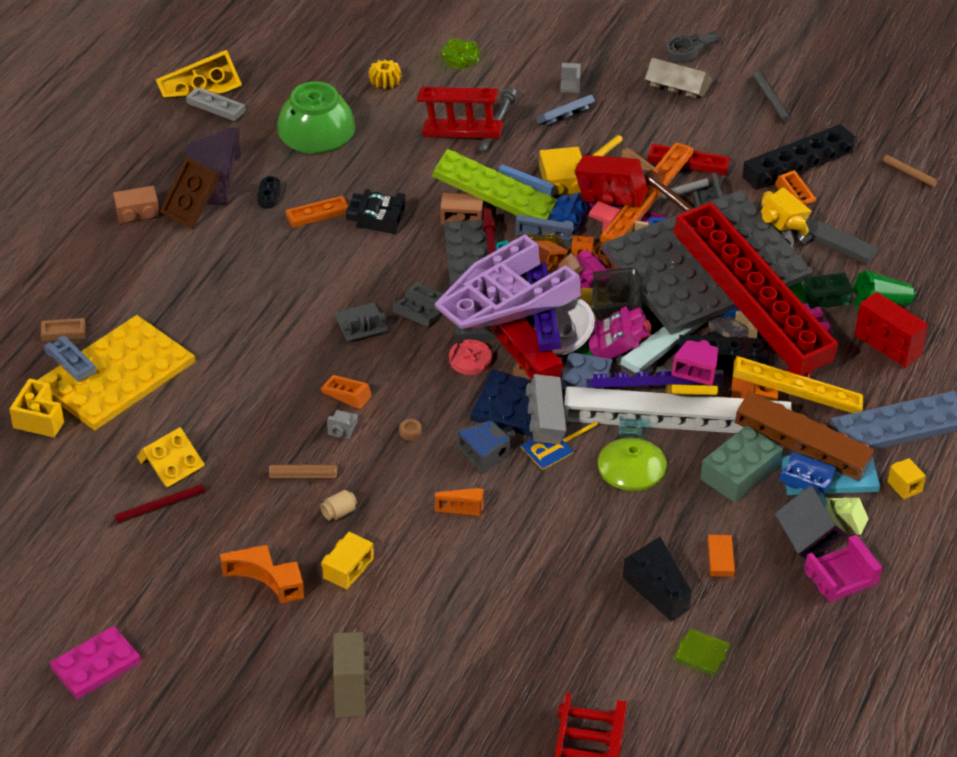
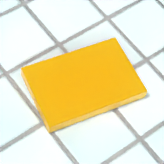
[665,385,718,395]

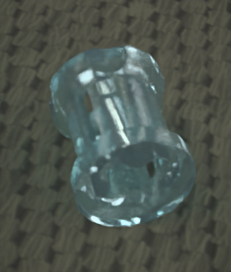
[619,416,643,437]

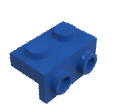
[548,193,588,233]
[779,452,836,494]

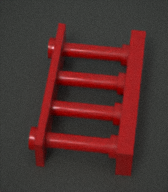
[417,86,503,139]
[554,693,627,757]

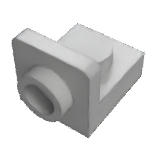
[327,410,358,439]

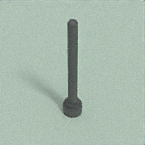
[479,87,518,153]

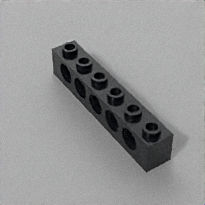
[742,124,855,190]

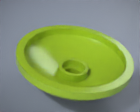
[598,437,667,491]

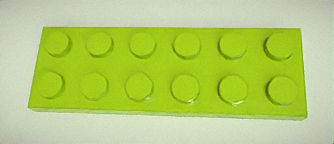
[432,149,557,220]

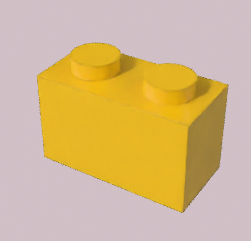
[321,532,374,590]

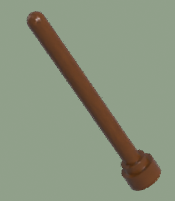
[644,169,693,212]

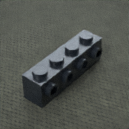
[678,335,768,371]

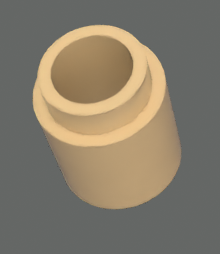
[320,490,357,521]

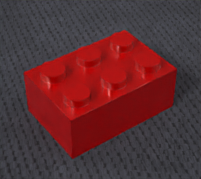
[574,155,648,206]
[854,292,928,368]

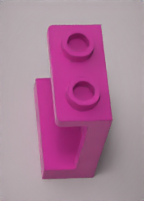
[804,535,883,602]

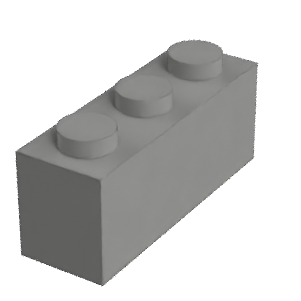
[526,374,566,444]

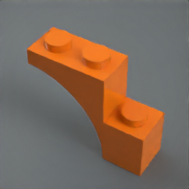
[220,545,304,603]

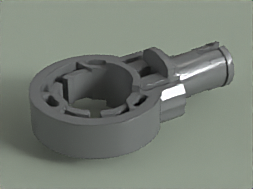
[666,31,719,62]

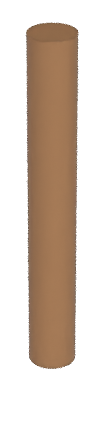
[883,155,938,187]

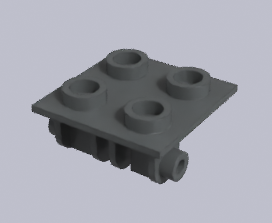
[333,302,388,342]

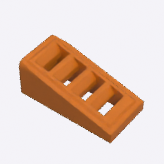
[775,170,817,206]
[321,375,372,409]
[435,488,484,516]

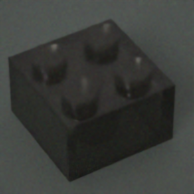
[592,267,642,321]

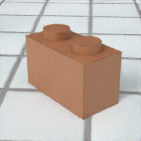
[113,186,160,223]
[440,193,483,224]

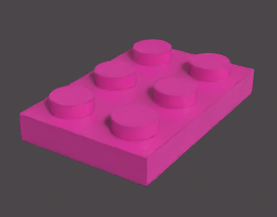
[50,626,142,700]

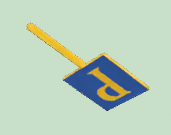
[520,421,598,470]

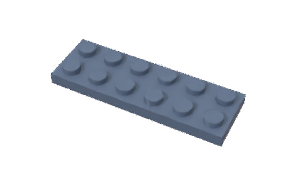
[830,391,957,450]

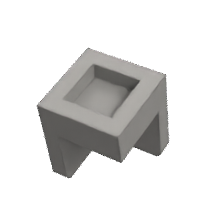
[560,63,581,93]

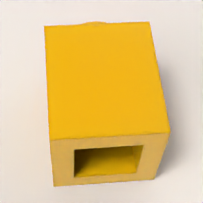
[887,458,926,500]

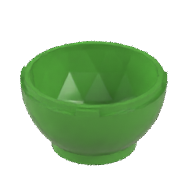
[277,82,355,154]

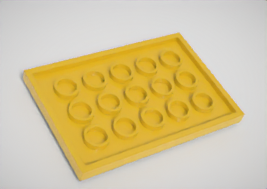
[38,315,196,431]

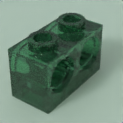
[803,272,853,309]

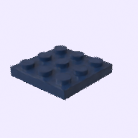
[470,370,533,437]

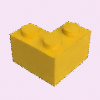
[9,378,64,438]

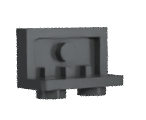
[691,173,725,208]

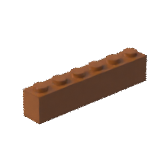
[735,391,874,482]

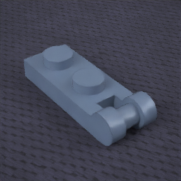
[515,214,574,244]
[44,335,96,382]

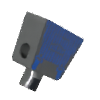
[458,421,515,473]

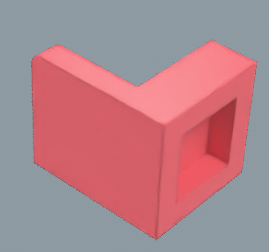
[589,201,620,233]

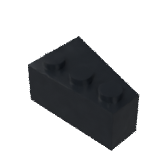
[623,537,691,622]

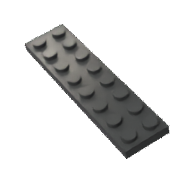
[444,220,498,341]

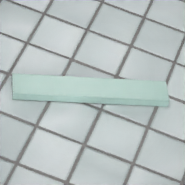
[621,319,710,373]

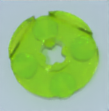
[442,38,479,69]

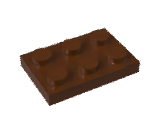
[159,156,221,229]

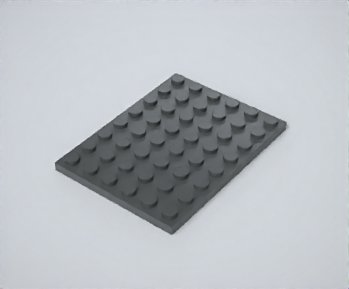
[601,190,813,335]

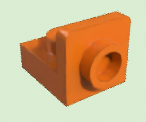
[571,235,594,255]

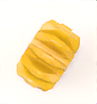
[369,59,401,89]

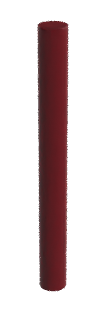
[114,484,205,524]

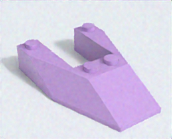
[434,234,581,329]

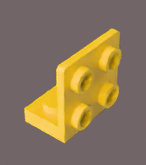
[137,427,204,488]

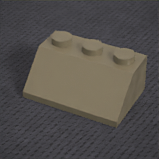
[645,58,713,99]

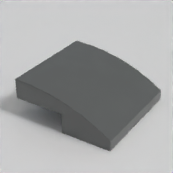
[392,283,443,327]

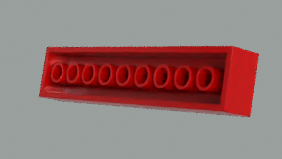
[673,202,838,376]

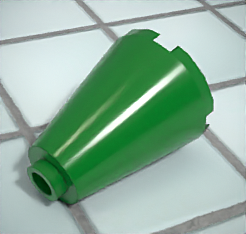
[853,270,916,311]

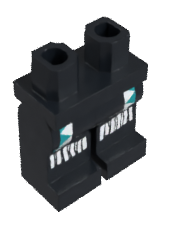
[346,189,405,234]

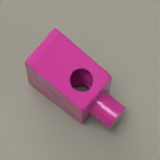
[671,340,718,386]

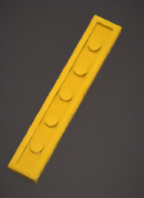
[733,356,863,413]

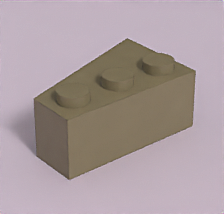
[333,632,370,718]

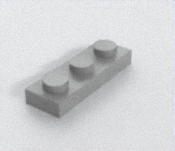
[186,87,246,121]

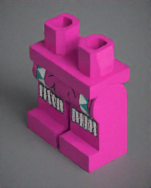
[589,306,648,359]

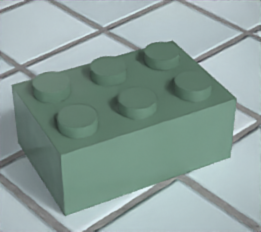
[700,425,783,503]

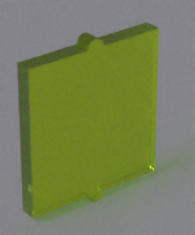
[674,629,730,676]

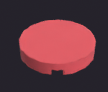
[449,339,493,375]

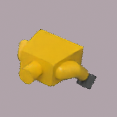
[760,187,813,244]

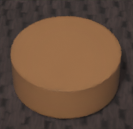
[399,419,422,441]

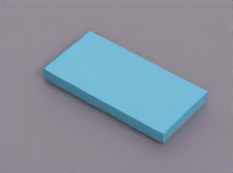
[781,456,880,495]

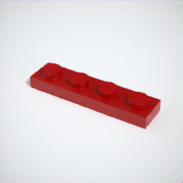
[648,144,730,175]

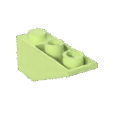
[826,497,868,535]

